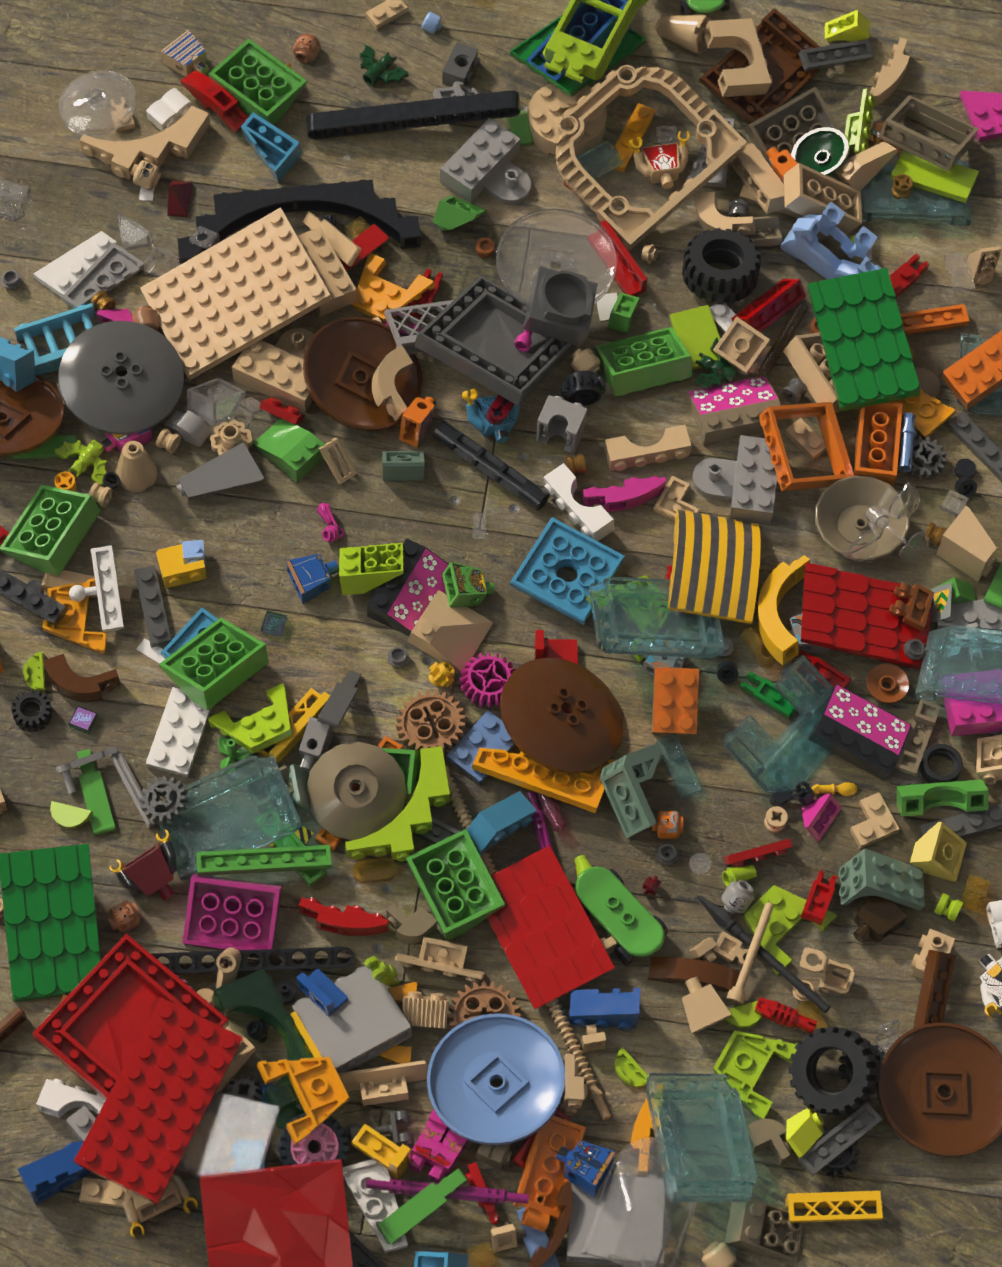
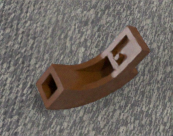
[43,654,120,702]

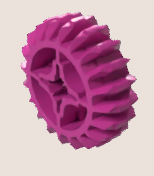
[460,652,516,709]

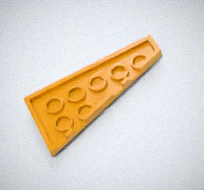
[472,748,615,813]

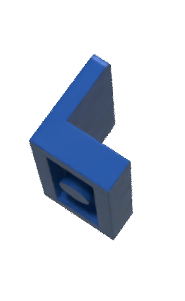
[296,969,348,1017]

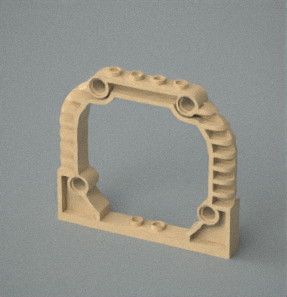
[556,65,747,251]

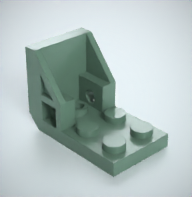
[600,743,662,839]

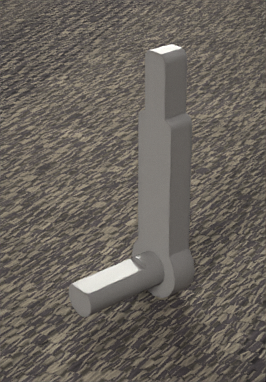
[55,746,119,794]

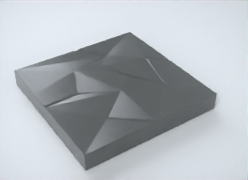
[414,276,577,406]

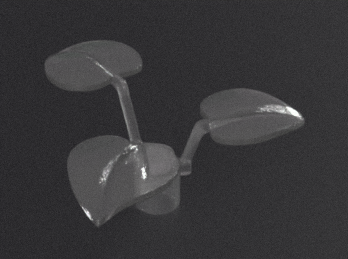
[843,482,929,563]

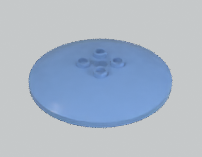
[427,1014,565,1145]

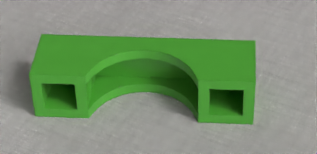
[896,779,989,817]

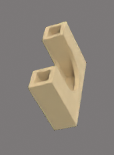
[703,18,772,97]

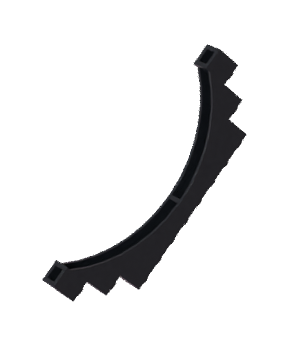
[177,179,421,265]

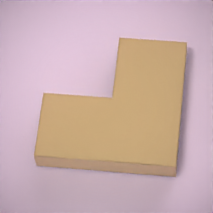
[653,476,700,521]

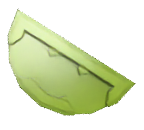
[23,651,46,693]
[50,801,93,829]
[724,1001,762,1029]
[614,1047,653,1088]

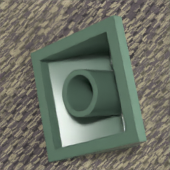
[382,451,424,481]

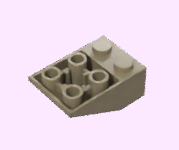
[725,1195,804,1262]

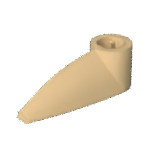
[216,947,242,1010]

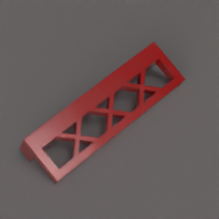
[587,220,647,297]
[731,279,806,332]

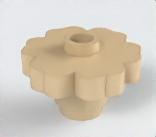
[210,420,253,456]

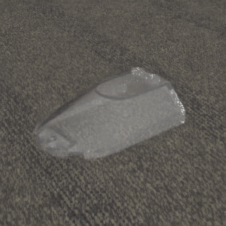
[580,1137,699,1267]

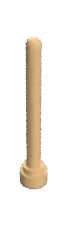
[726,903,773,1005]

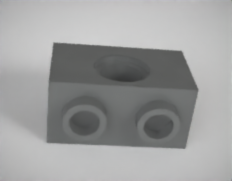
[442,42,480,86]

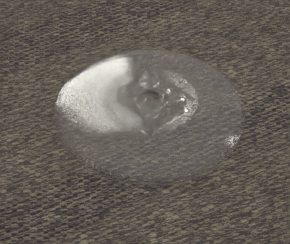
[496,209,617,306]

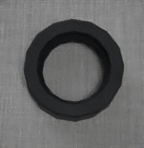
[920,744,963,783]

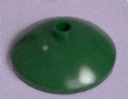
[791,127,849,176]

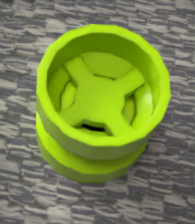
[934,893,964,922]

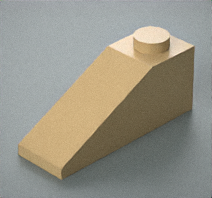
[836,141,898,191]

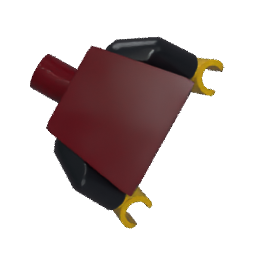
[109,830,177,900]

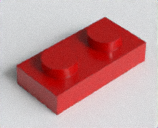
[259,397,305,425]

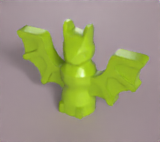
[55,439,107,486]

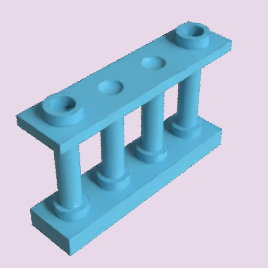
[14,303,95,376]

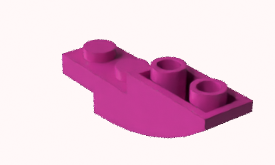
[582,476,666,513]

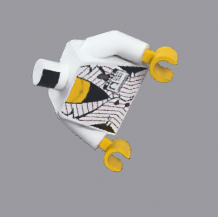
[980,954,1002,1020]

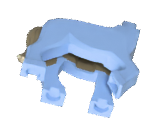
[780,202,881,279]

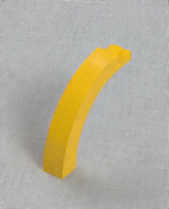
[758,555,810,665]

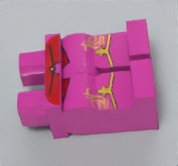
[409,1110,469,1183]

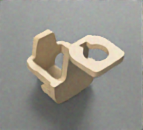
[799,947,855,995]

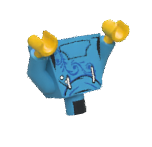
[462,389,520,443]

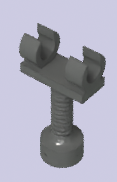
[349,1110,412,1146]

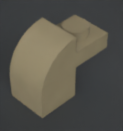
[386,904,437,944]
[742,1119,791,1166]

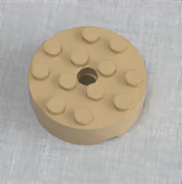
[528,83,607,158]

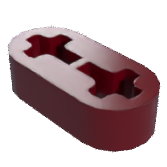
[486,395,515,425]

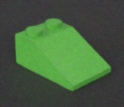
[252,418,325,483]

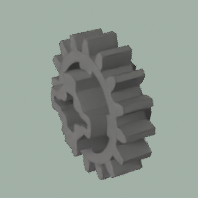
[911,436,947,480]
[140,776,189,824]

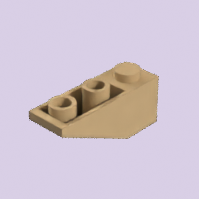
[966,246,1002,285]

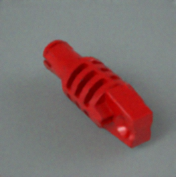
[755,997,818,1033]

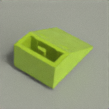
[339,543,404,596]

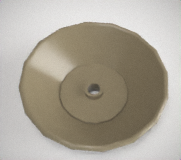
[815,476,910,561]
[306,742,407,840]

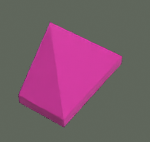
[97,309,134,323]
[801,793,841,841]

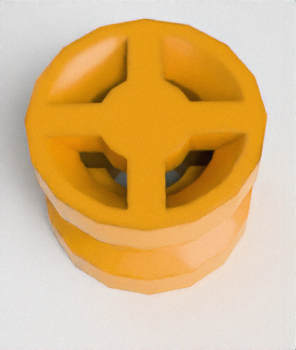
[54,471,77,492]

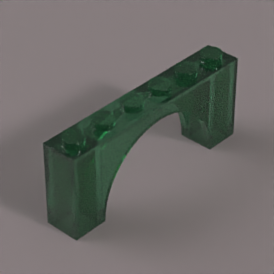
[212,969,313,1116]

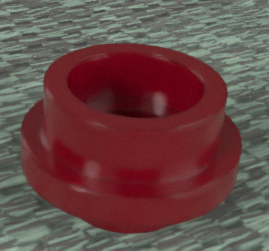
[642,875,661,896]

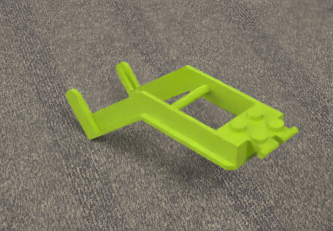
[543,0,649,83]

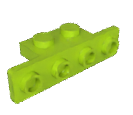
[845,88,875,154]

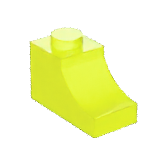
[825,10,870,43]

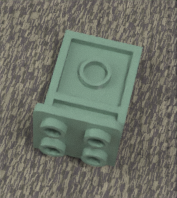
[838,848,925,911]

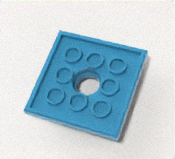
[510,517,625,625]

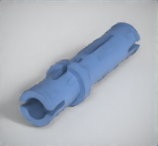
[898,413,916,472]

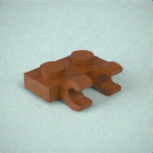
[889,582,934,631]

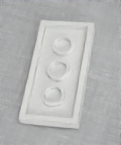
[146,687,212,778]

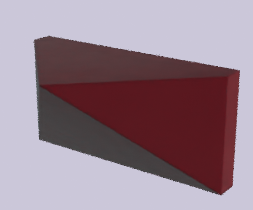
[167,180,193,218]

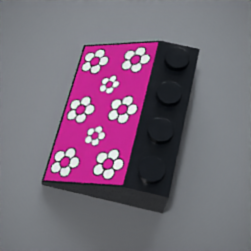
[367,538,449,636]
[807,684,911,781]

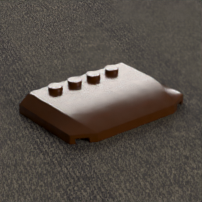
[699,8,820,124]

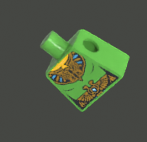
[442,562,495,607]

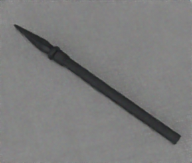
[697,895,831,1013]

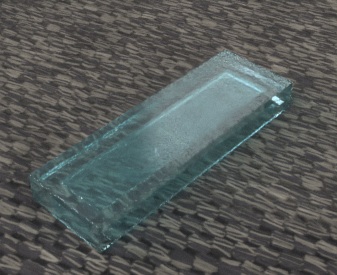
[656,734,702,800]

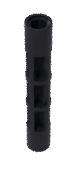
[432,420,550,511]

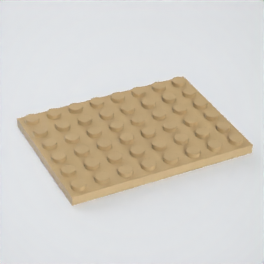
[140,207,333,380]

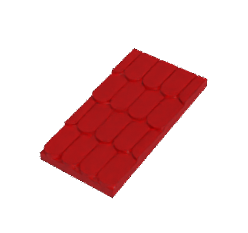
[801,562,931,672]
[487,845,615,1010]

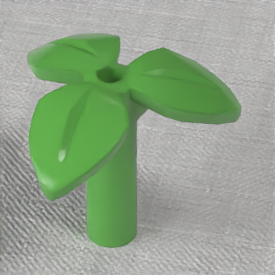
[218,737,253,772]

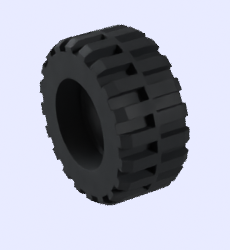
[682,228,761,304]
[788,1027,880,1115]

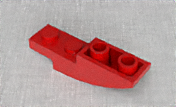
[180,70,249,133]
[299,897,389,936]

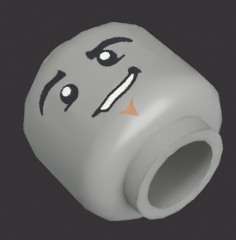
[721,880,755,914]

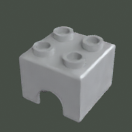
[536,395,587,454]

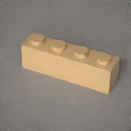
[730,143,787,214]

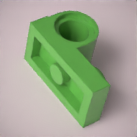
[608,292,640,334]

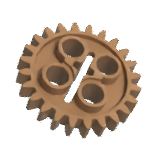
[396,690,467,754]
[447,980,521,1029]

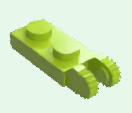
[364,956,400,987]

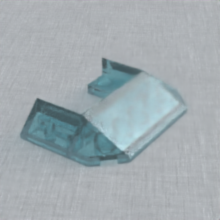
[723,655,833,792]

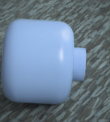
[421,12,443,34]

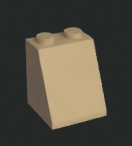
[936,506,997,582]

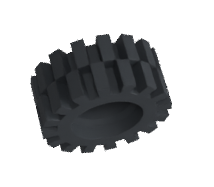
[11,689,52,732]

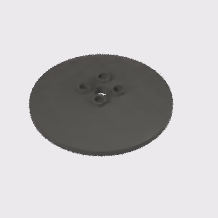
[59,321,184,435]

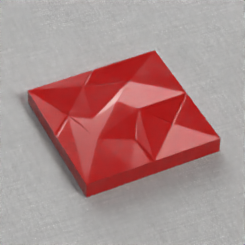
[32,933,229,1100]
[200,1159,353,1267]

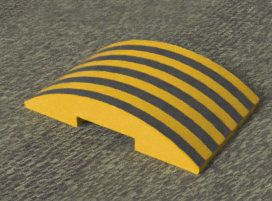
[668,509,761,624]

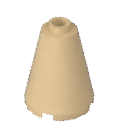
[655,15,711,54]
[116,441,157,493]

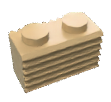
[402,991,449,1028]

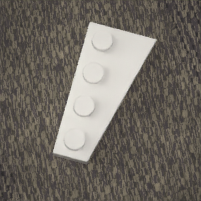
[33,231,117,297]
[342,1159,408,1253]

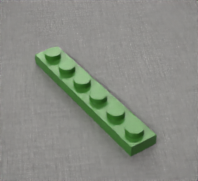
[196,845,332,876]

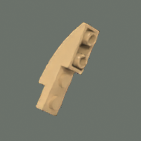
[870,37,910,108]

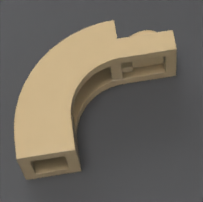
[695,192,755,236]
[372,346,413,421]

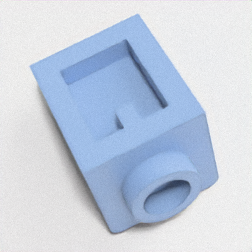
[182,540,206,566]

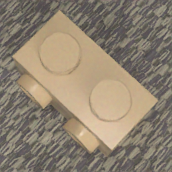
[911,929,955,979]

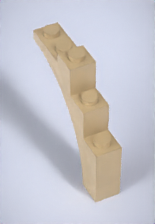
[80,106,210,180]

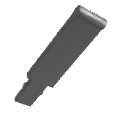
[317,670,361,728]

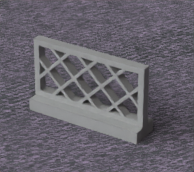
[384,300,453,355]

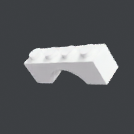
[543,463,615,541]
[36,1079,106,1118]

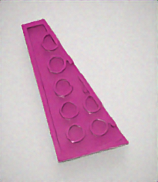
[959,91,1002,142]

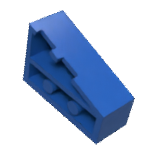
[569,988,640,1031]
[17,1140,93,1205]

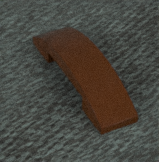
[648,957,740,992]
[528,1181,573,1267]

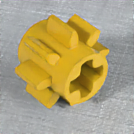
[429,661,455,687]

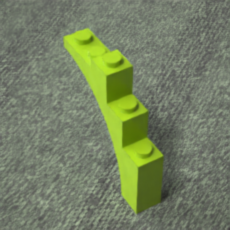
[345,746,450,862]

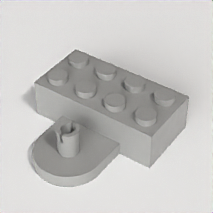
[440,118,531,205]
[692,435,777,525]

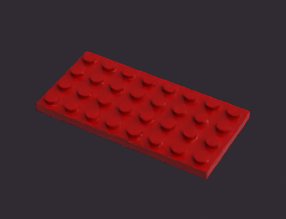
[73,997,243,1204]

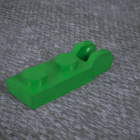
[739,672,801,720]

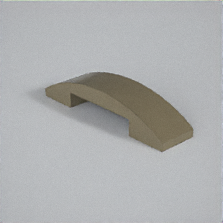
[895,699,941,776]

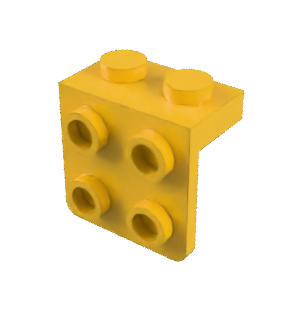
[156,544,207,589]

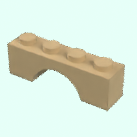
[604,425,691,471]

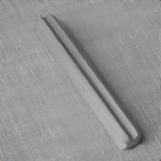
[111,752,158,828]

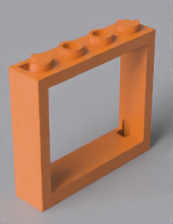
[759,402,854,491]

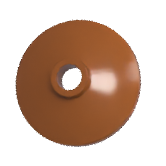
[866,664,909,704]

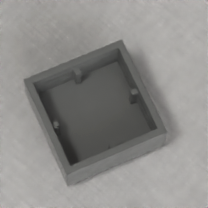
[523,266,598,346]

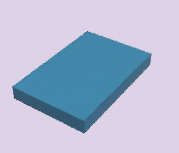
[161,607,218,659]

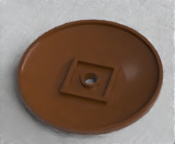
[303,316,422,431]
[0,375,64,457]
[500,658,623,774]
[877,1023,1002,1157]

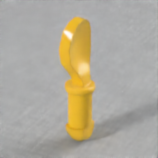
[811,782,857,796]

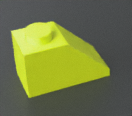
[786,1108,824,1158]

